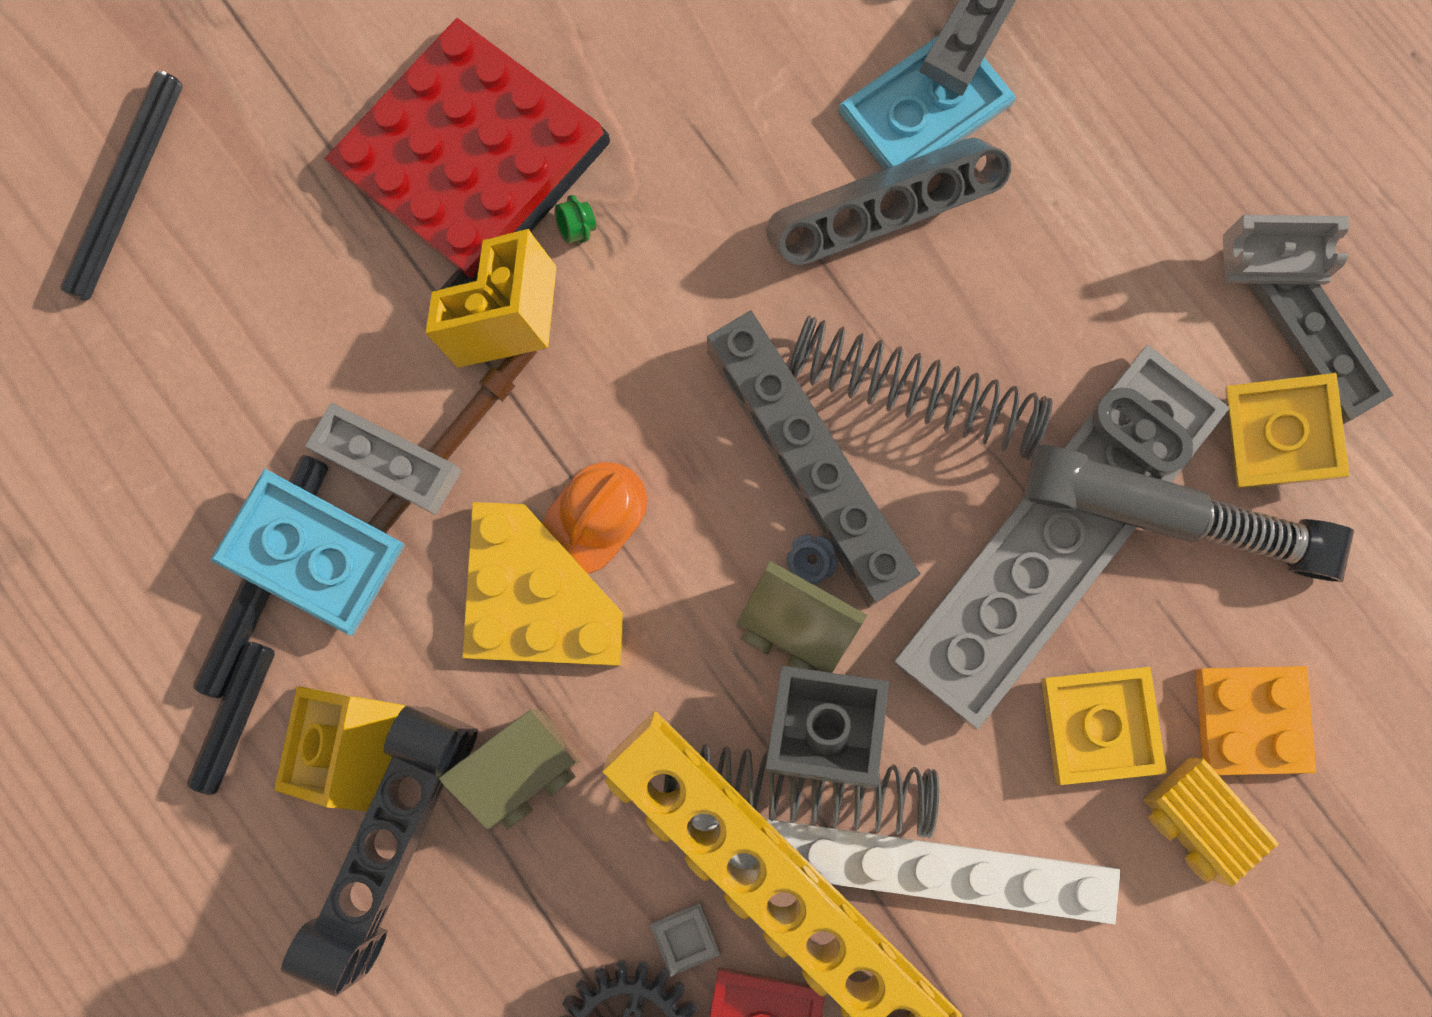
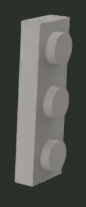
[305,402,462,516]

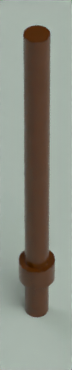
[367,351,537,534]

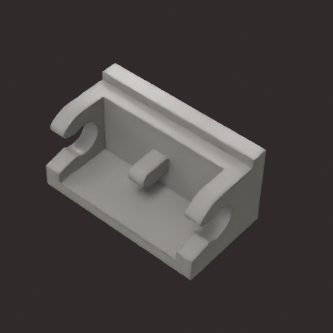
[1223,215,1349,285]

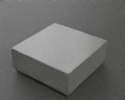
[650,901,720,977]

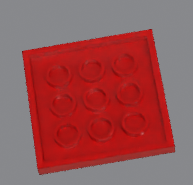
[324,18,604,279]

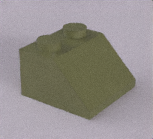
[736,561,867,673]
[439,709,581,830]

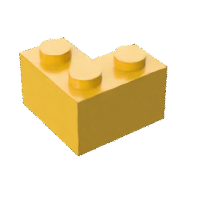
[425,229,556,368]

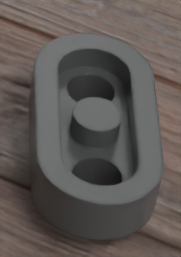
[1093,388,1193,476]

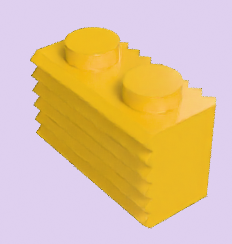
[1143,758,1278,887]

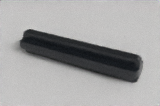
[187,642,275,795]

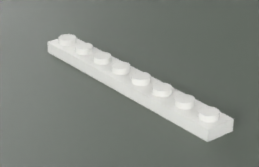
[693,814,1120,925]

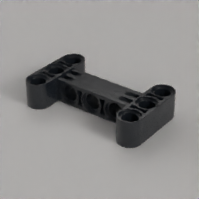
[281,706,479,997]

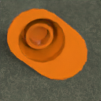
[542,462,647,574]

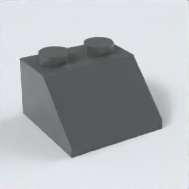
[766,666,889,789]

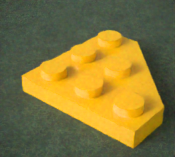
[463,502,624,666]

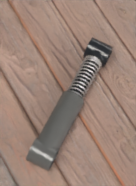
[1023,445,1354,582]

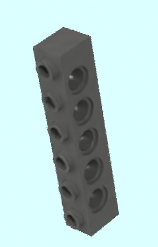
[707,310,921,608]

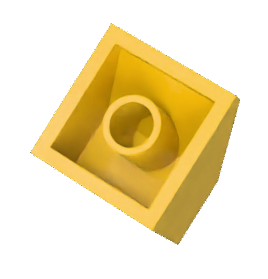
[274,686,406,811]

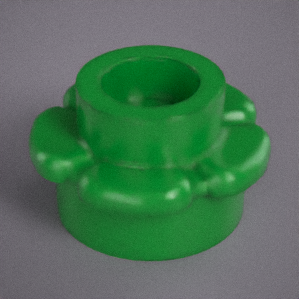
[554,195,596,244]

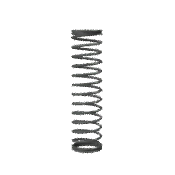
[789,315,1053,460]
[663,744,939,839]

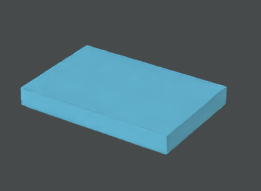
[838,36,1016,170]
[210,468,405,636]

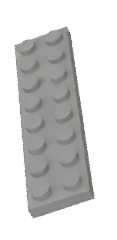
[892,345,1230,729]

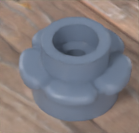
[787,534,838,584]

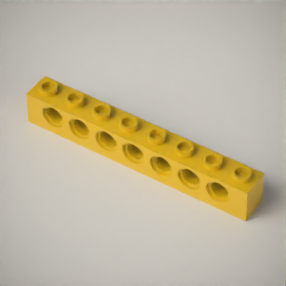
[602,711,962,1017]

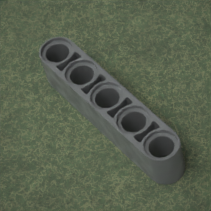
[766,137,1011,265]

